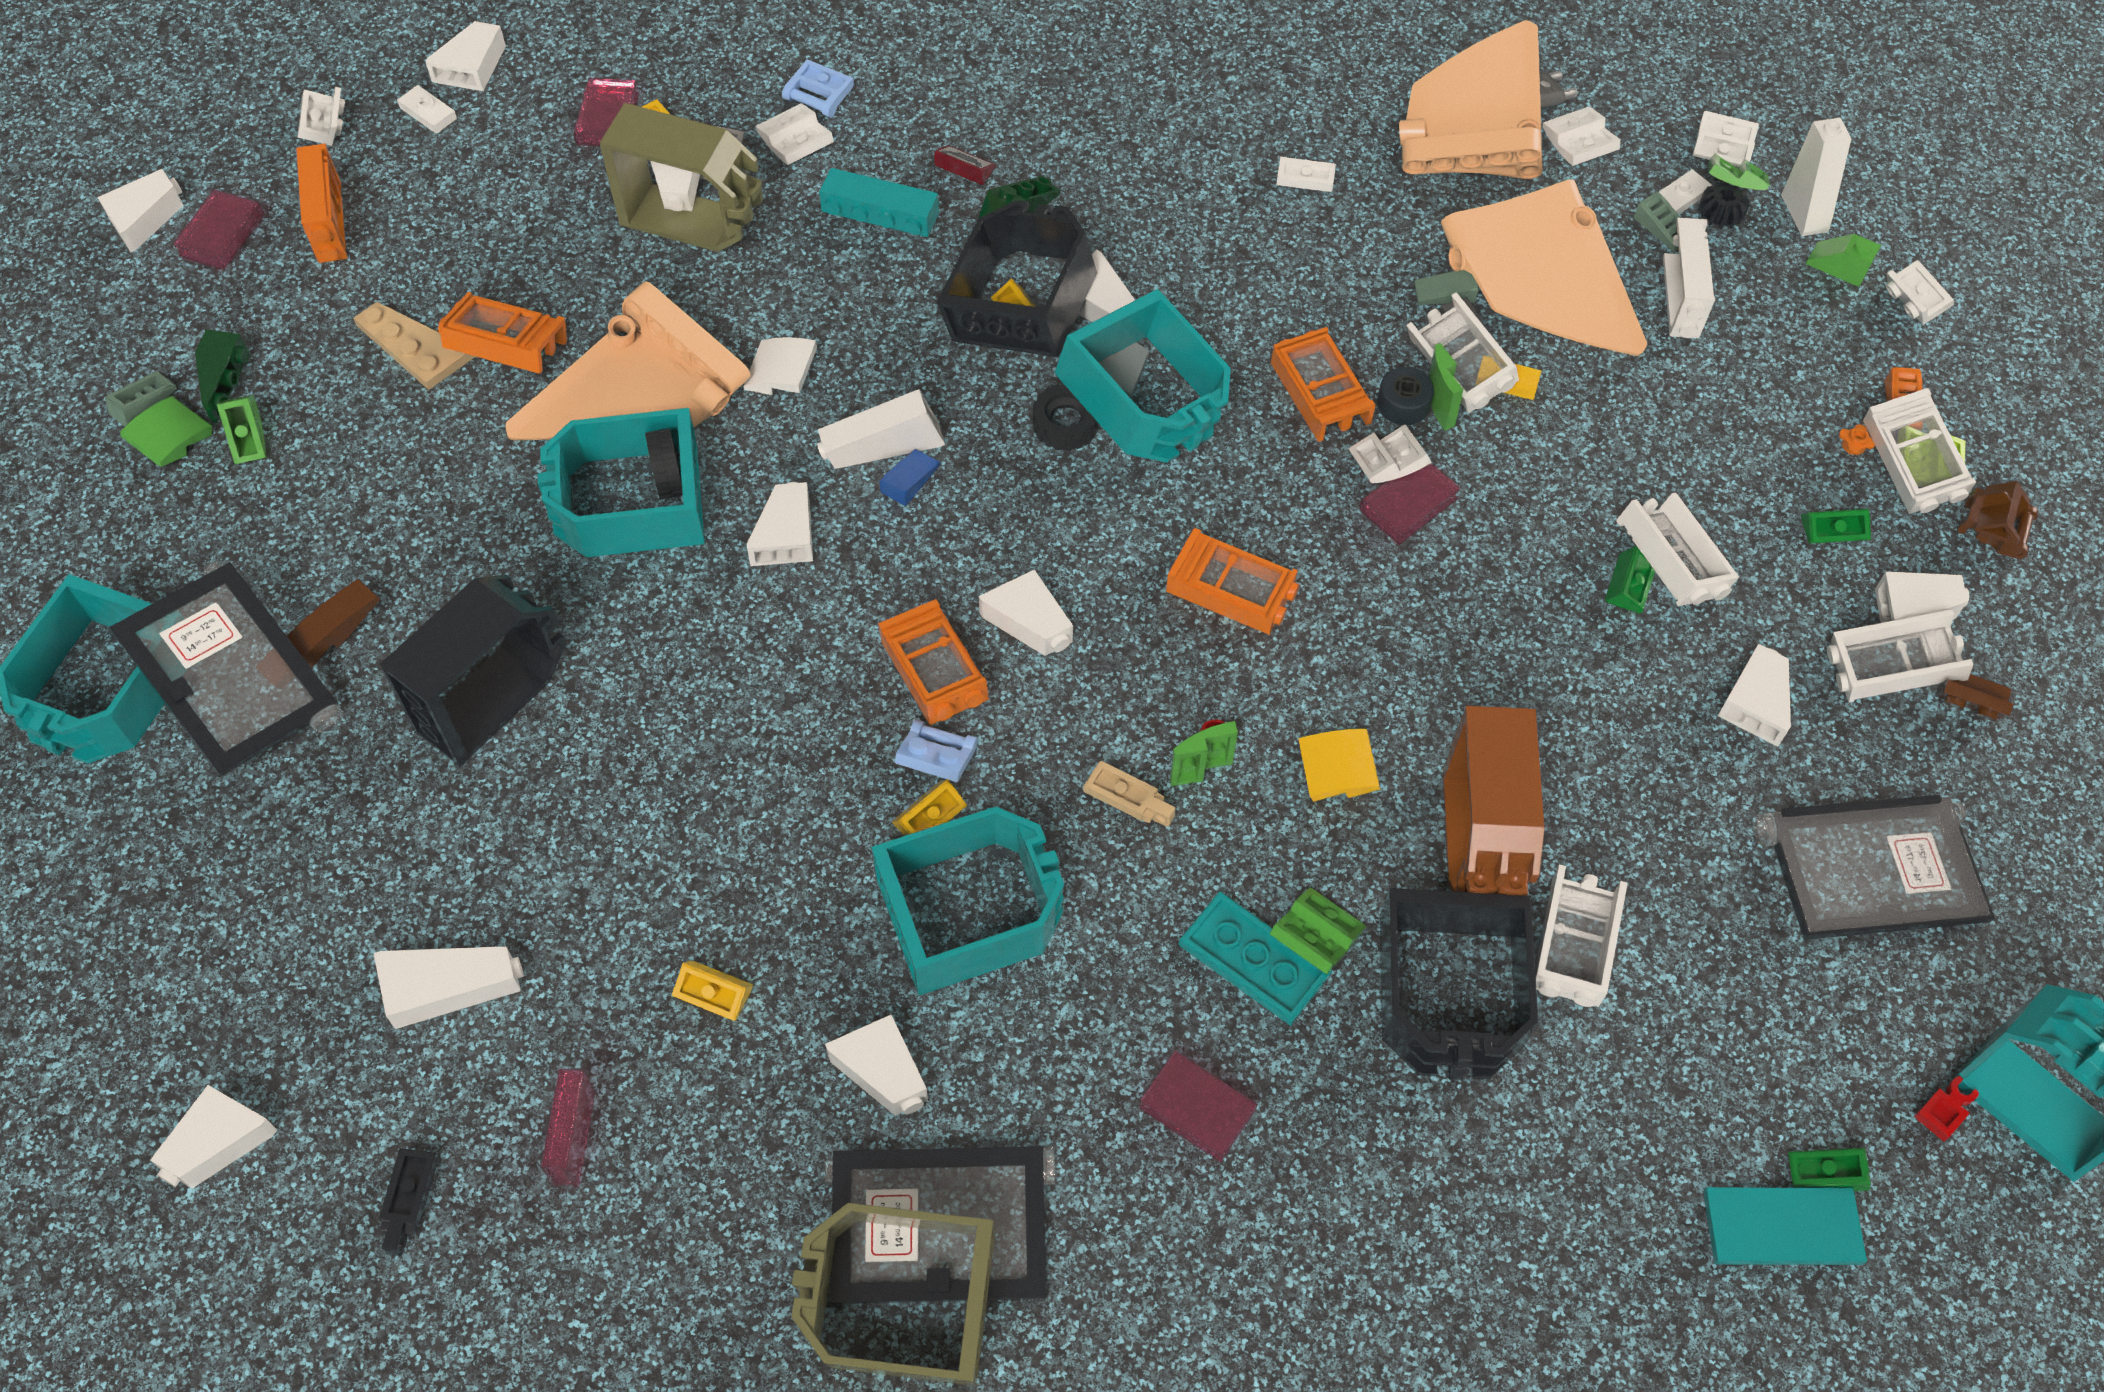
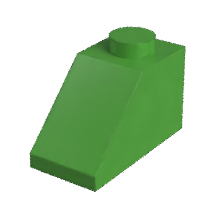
[1806,234,1881,287]
[217,394,267,464]

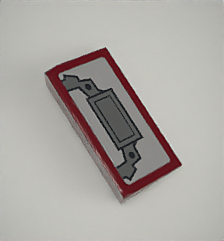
[934,145,996,185]

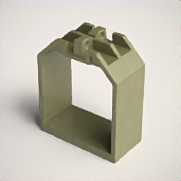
[600,102,763,252]
[791,1203,996,1386]

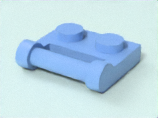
[782,59,854,118]
[895,719,978,782]

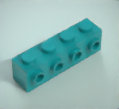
[819,168,939,237]

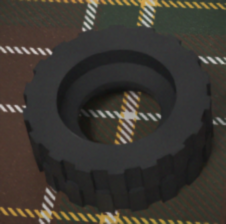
[1033,384,1098,451]
[645,428,683,500]

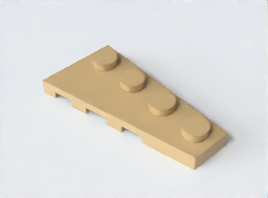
[353,302,476,390]

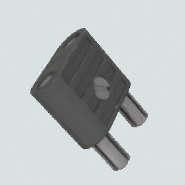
[1539,71,1578,109]

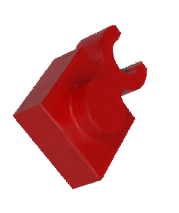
[1914,1076,1979,1142]

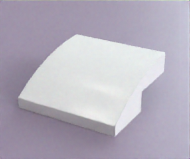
[756,103,834,165]
[1543,106,1621,166]
[1693,111,1759,167]
[743,337,817,395]
[1348,425,1432,483]

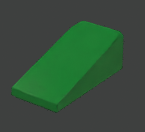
[1788,1148,1871,1191]

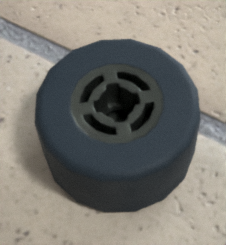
[1377,367,1434,425]

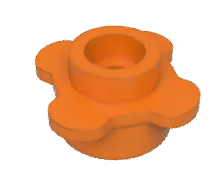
[1839,424,1875,455]

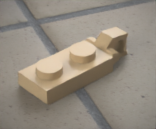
[1083,761,1175,827]

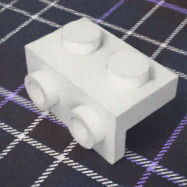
[297,87,345,146]
[1886,260,1954,325]

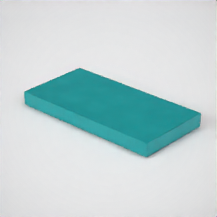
[1178,891,1333,1026]
[1703,1187,1867,1265]

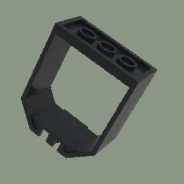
[937,200,1097,358]
[379,575,566,767]
[1379,888,1538,1080]

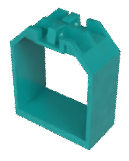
[1055,289,1231,463]
[537,408,705,557]
[0,574,190,764]
[871,806,1064,996]
[1952,984,2104,1182]

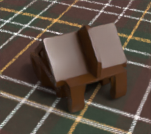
[1958,481,2039,559]

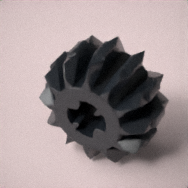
[1698,182,1750,229]

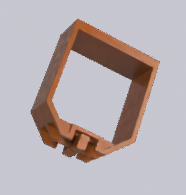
[1442,706,1545,896]

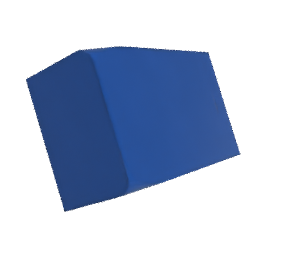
[879,449,940,506]

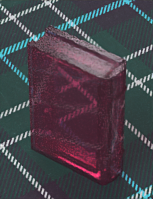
[573,78,639,147]
[173,190,264,270]
[1359,463,1460,545]
[1139,1050,1258,1163]
[541,1069,595,1188]

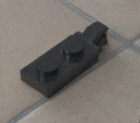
[379,1148,439,1256]

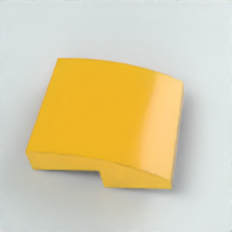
[1298,729,1380,802]

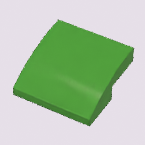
[1708,153,1770,190]
[1429,343,1464,431]
[120,396,212,467]
[1170,721,1238,786]
[1270,887,1367,974]

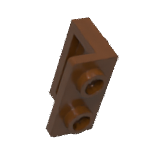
[1935,674,2014,721]

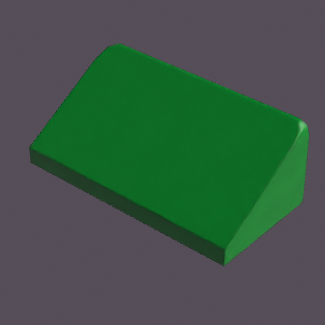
[1801,509,1871,544]
[1605,546,1655,613]

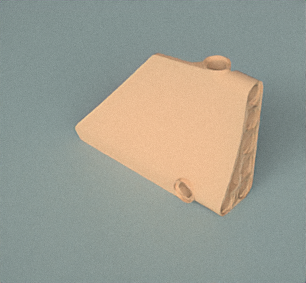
[1399,20,1543,179]
[1441,180,1647,356]
[506,281,751,441]

